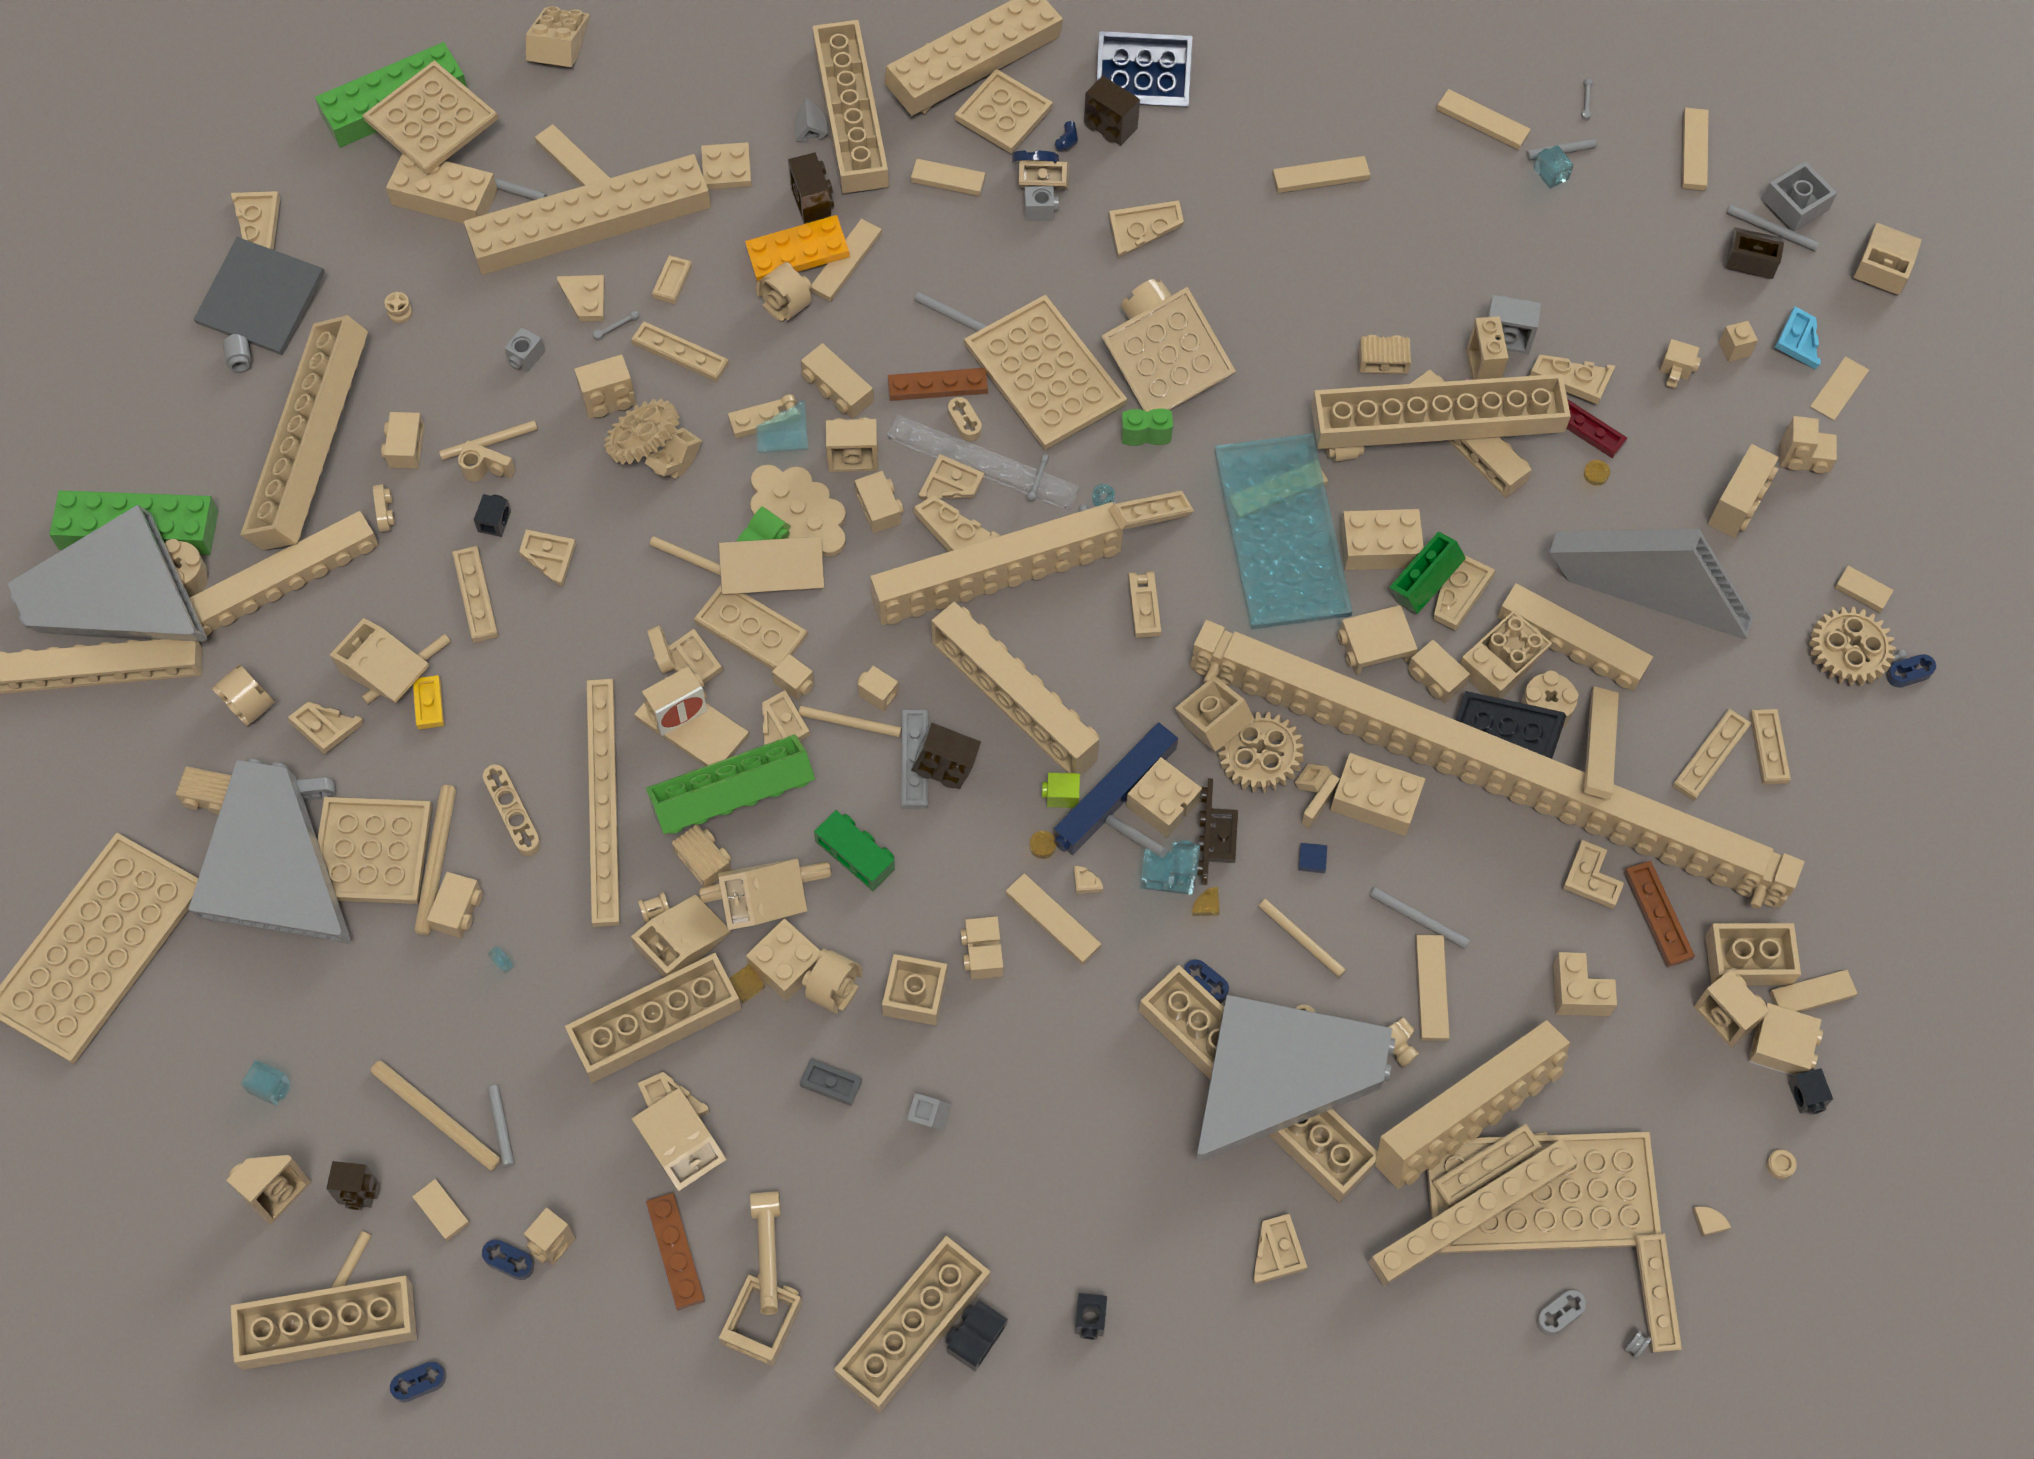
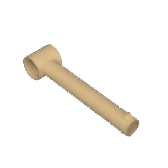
[750,1191,781,1315]

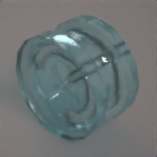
[1092,484,1115,507]

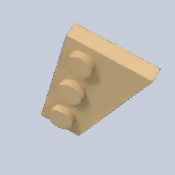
[231,191,280,250]
[1108,200,1184,258]
[1530,354,1615,405]
[913,495,1000,552]
[1434,555,1495,630]

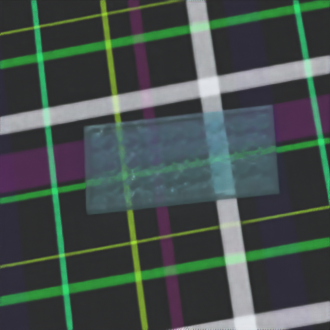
[1214,433,1353,630]

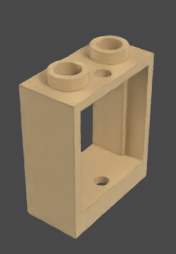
[1466,316,1508,380]
[719,1274,803,1367]

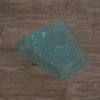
[756,401,808,453]

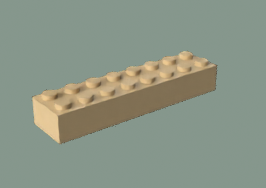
[884,0,1063,116]
[812,20,889,194]
[931,602,1099,776]
[1375,1020,1570,1189]

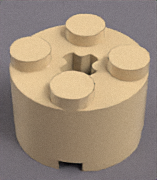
[756,262,812,321]
[1121,279,1172,320]
[165,539,208,598]
[211,664,276,726]
[1521,670,1579,729]
[802,949,863,1014]

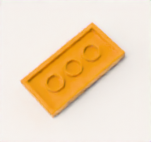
[745,215,850,282]

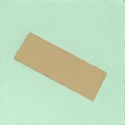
[1810,356,1869,420]

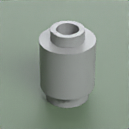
[223,334,251,372]

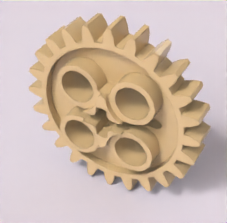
[604,399,680,465]
[1809,607,1896,686]
[1218,712,1304,793]

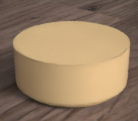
[1766,1150,1797,1179]

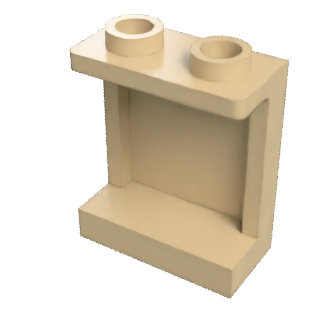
[1337,605,1418,675]

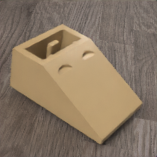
[526,6,590,67]
[1853,222,1922,295]
[1460,610,1552,699]
[329,618,430,703]
[718,858,807,930]
[631,894,731,978]
[631,1088,727,1191]

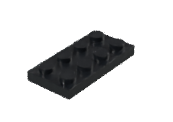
[1455,691,1567,759]

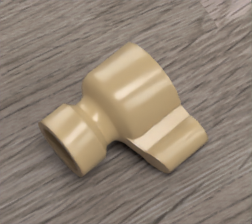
[1389,1017,1419,1068]

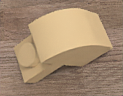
[645,428,702,479]

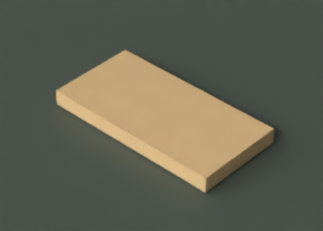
[718,536,824,594]
[694,585,808,670]
[634,677,749,766]

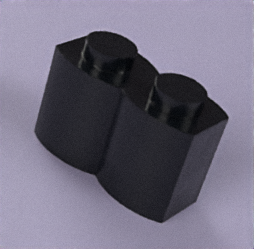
[945,1300,1008,1372]

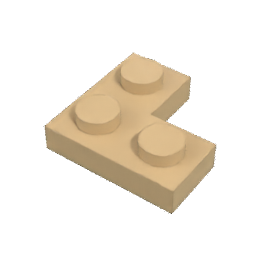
[1563,840,1624,909]

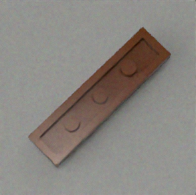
[888,368,988,401]
[1624,861,1695,968]
[646,1193,705,1311]

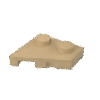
[557,275,605,322]
[519,529,576,587]
[762,690,811,745]
[1253,1214,1308,1285]

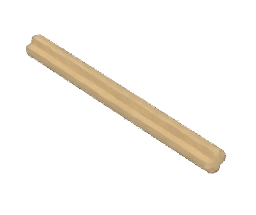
[414,785,456,935]
[371,1060,501,1171]

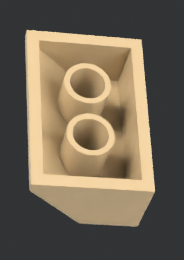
[226,1155,311,1225]

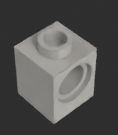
[1024,186,1059,221]
[504,327,545,372]
[907,1093,952,1131]

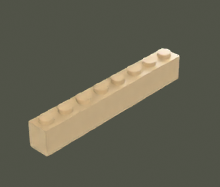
[189,511,379,636]
[0,639,202,694]
[1368,1139,1578,1287]

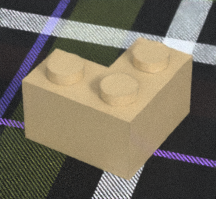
[1780,416,1837,473]
[1553,952,1617,1016]

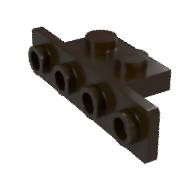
[1197,778,1238,885]

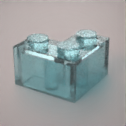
[1140,840,1200,895]

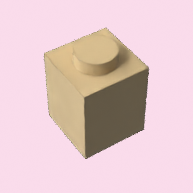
[1719,321,1758,362]
[772,654,814,700]
[857,665,899,712]

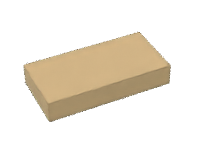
[652,255,692,304]
[1835,565,1894,613]
[1302,774,1340,829]
[412,1179,470,1241]

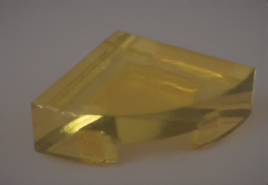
[1192,887,1220,916]

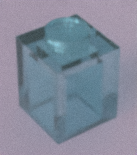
[1534,145,1574,189]
[241,1060,290,1106]

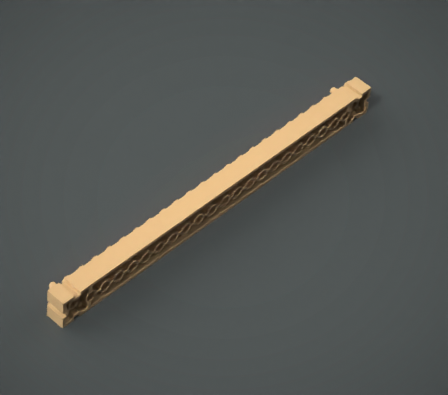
[1190,620,1805,909]

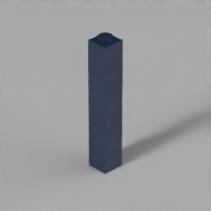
[1053,722,1178,856]

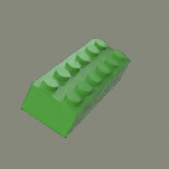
[315,42,467,148]
[49,490,218,555]
[645,734,815,834]

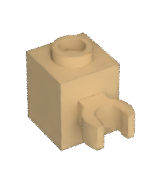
[1660,339,1701,388]

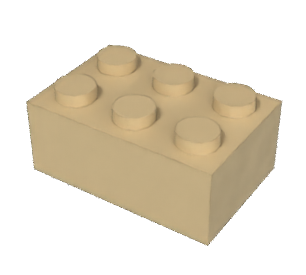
[1707,444,1779,538]
[1340,509,1424,570]
[1330,753,1426,837]
[1705,923,1801,986]

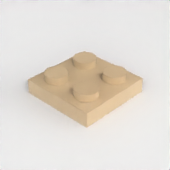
[701,142,752,190]

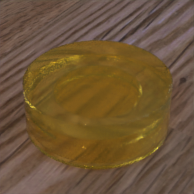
[1584,460,1610,486]
[1029,831,1056,859]

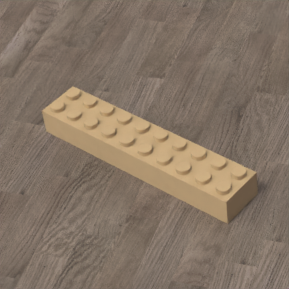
[464,154,711,275]
[240,315,368,550]
[1311,374,1571,449]
[870,502,1123,625]
[1139,965,1378,1203]

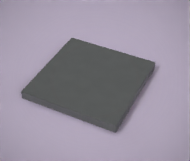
[193,237,325,355]

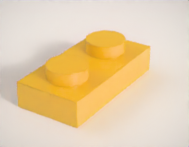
[413,675,444,730]

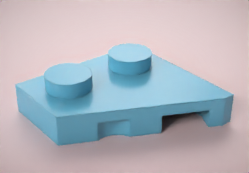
[1774,306,1821,369]

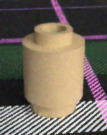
[1326,446,1364,462]

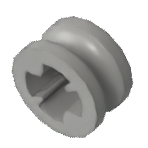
[1624,1330,1651,1359]

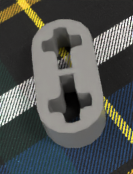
[296,778,335,801]
[1536,1290,1586,1336]

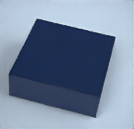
[1298,843,1328,873]

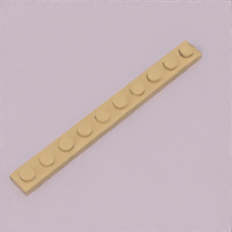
[587,679,620,927]

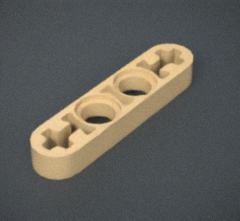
[483,764,541,856]

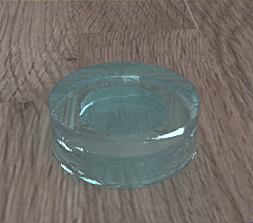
[488,946,514,973]

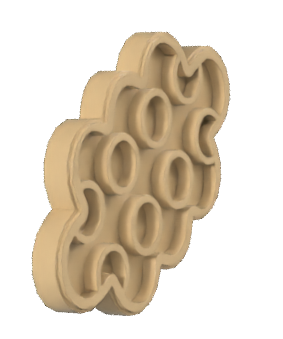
[750,465,846,557]

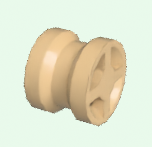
[384,292,412,323]

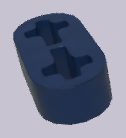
[1886,654,1936,688]
[1184,959,1229,1003]
[482,1239,534,1280]
[390,1362,446,1403]

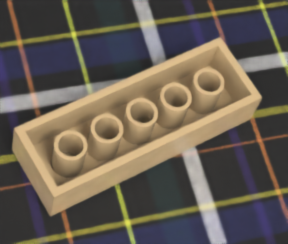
[565,953,742,1083]
[834,1236,991,1414]
[231,1275,417,1370]

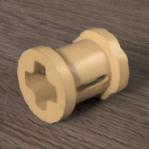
[638,892,669,923]

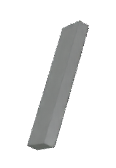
[901,709,928,809]

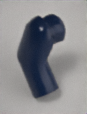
[1055,121,1078,151]

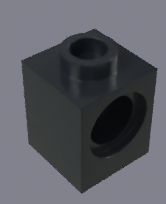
[474,494,511,537]
[1788,1068,1833,1115]
[1075,1293,1107,1340]

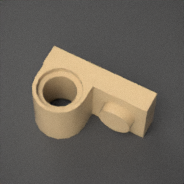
[458,440,516,482]

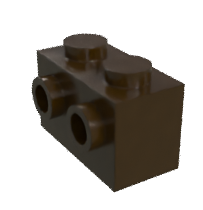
[326,1161,380,1210]

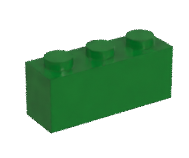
[1389,531,1466,614]
[814,810,895,891]

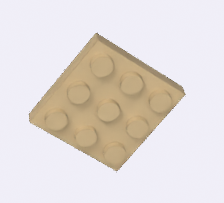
[955,69,1053,154]

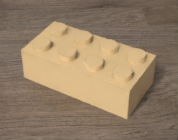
[386,153,498,224]

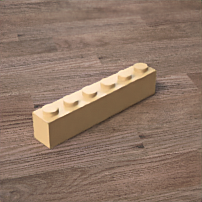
[1410,369,1532,498]
[1497,583,1654,691]

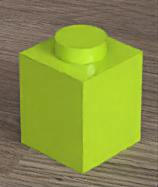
[1042,772,1080,808]

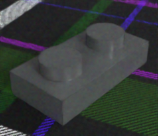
[800,1059,862,1106]

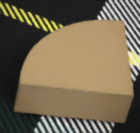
[1074,866,1103,894]
[1693,1207,1731,1237]

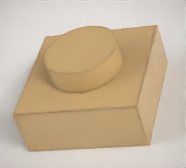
[1295,764,1332,793]

